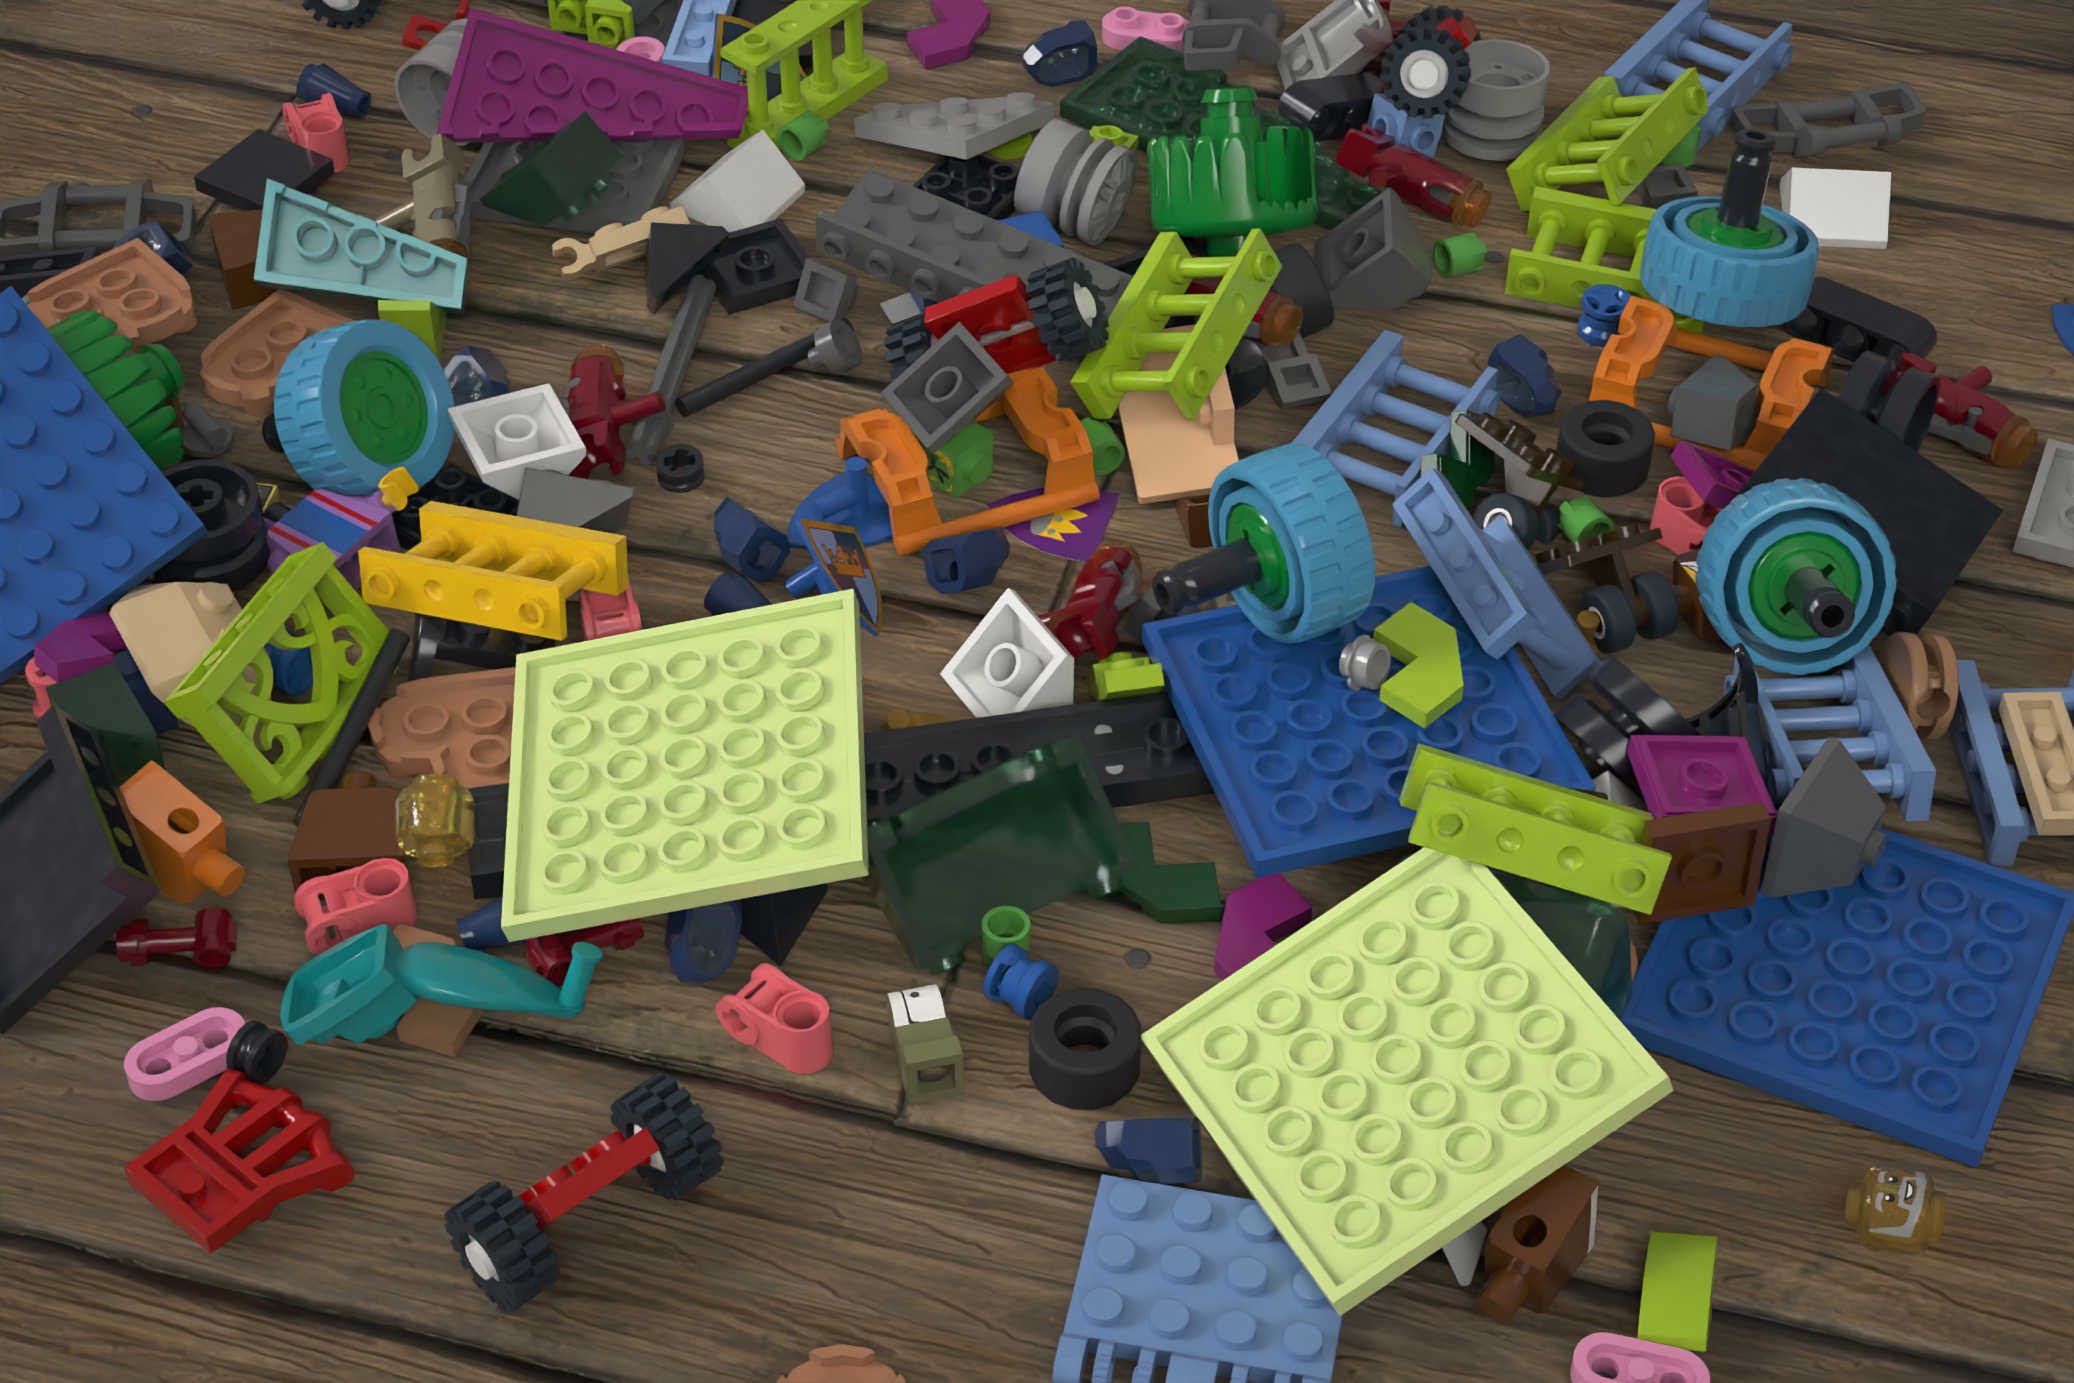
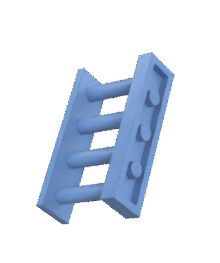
[1604,0,1794,151]
[1292,329,1501,528]
[1392,467,1601,700]
[1724,646,1936,822]
[1949,660,2074,867]

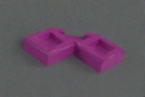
[907,0,991,70]
[34,610,128,685]
[1214,873,1312,981]

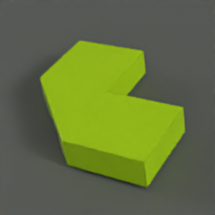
[1373,602,1464,729]

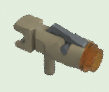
[375,133,473,262]

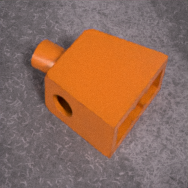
[120,760,245,904]

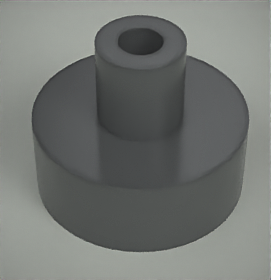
[808,319,862,374]

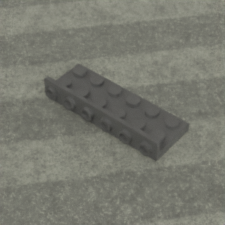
[816,168,1133,362]

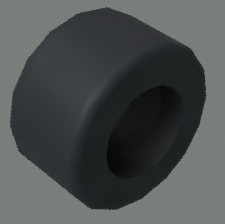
[1270,243,1334,339]
[1556,400,1655,498]
[1029,988,1142,1110]

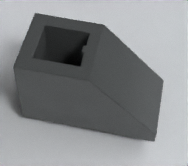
[1668,355,1756,451]
[517,468,634,534]

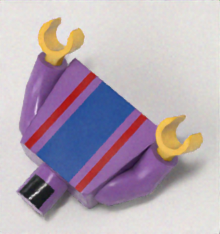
[263,467,420,613]

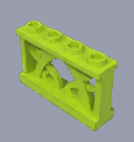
[163,542,398,804]

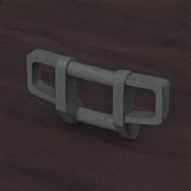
[1182,0,1285,71]
[1730,82,1926,158]
[0,179,196,256]

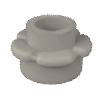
[1339,634,1391,692]

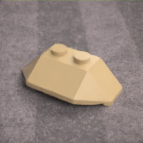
[109,582,271,751]

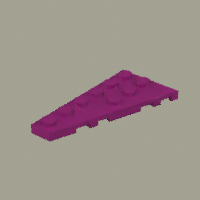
[436,8,748,143]

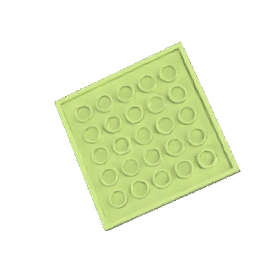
[501,589,869,942]
[1141,847,1674,1316]

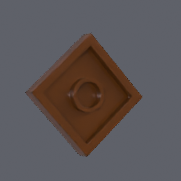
[1632,802,1771,925]

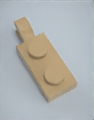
[552,205,690,281]

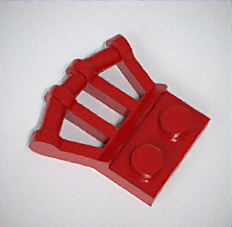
[124,1068,354,1254]

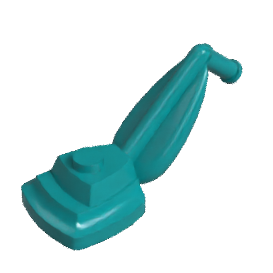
[280,924,603,1045]

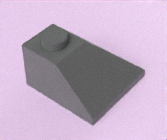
[1315,187,1432,310]
[881,322,1015,454]
[1760,736,1888,898]

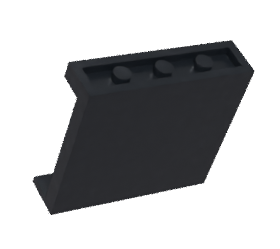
[1737,388,2003,636]
[0,705,161,1034]

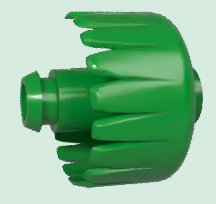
[1147,87,1318,257]
[46,310,185,472]

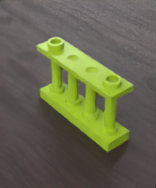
[720,0,888,151]
[1506,67,1709,212]
[1505,186,1705,334]
[1070,229,1282,419]
[1399,743,1672,915]

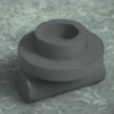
[181,402,235,459]

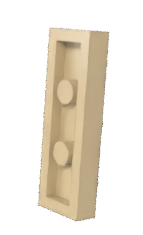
[1998,692,2074,836]

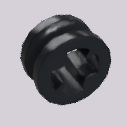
[656,444,705,493]
[226,1020,288,1085]

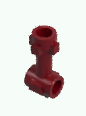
[116,907,237,969]
[526,918,644,986]

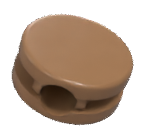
[1877,632,1959,740]

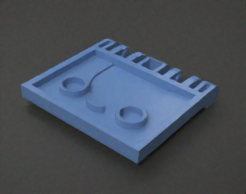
[1052,1174,1343,1383]

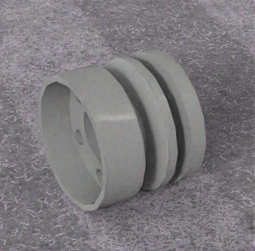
[394,18,468,146]
[1443,39,1550,161]
[1014,119,1137,246]

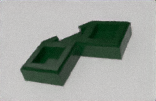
[1421,410,1495,511]
[1090,822,1221,924]

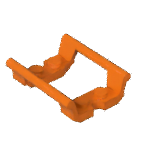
[1589,296,1835,470]
[835,367,1100,557]

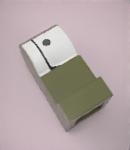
[886,984,964,1105]

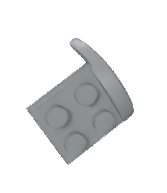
[1276,0,1393,90]

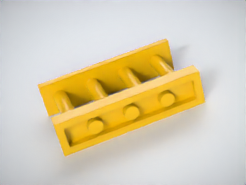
[358,501,629,641]

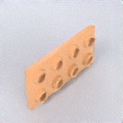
[1118,324,1239,504]

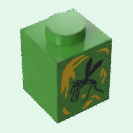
[911,421,993,498]

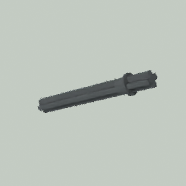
[625,274,717,465]

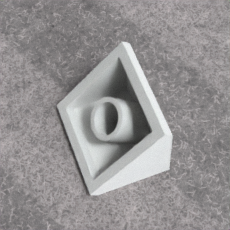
[670,129,805,233]
[1779,167,1891,249]
[448,383,586,500]
[940,588,1074,718]

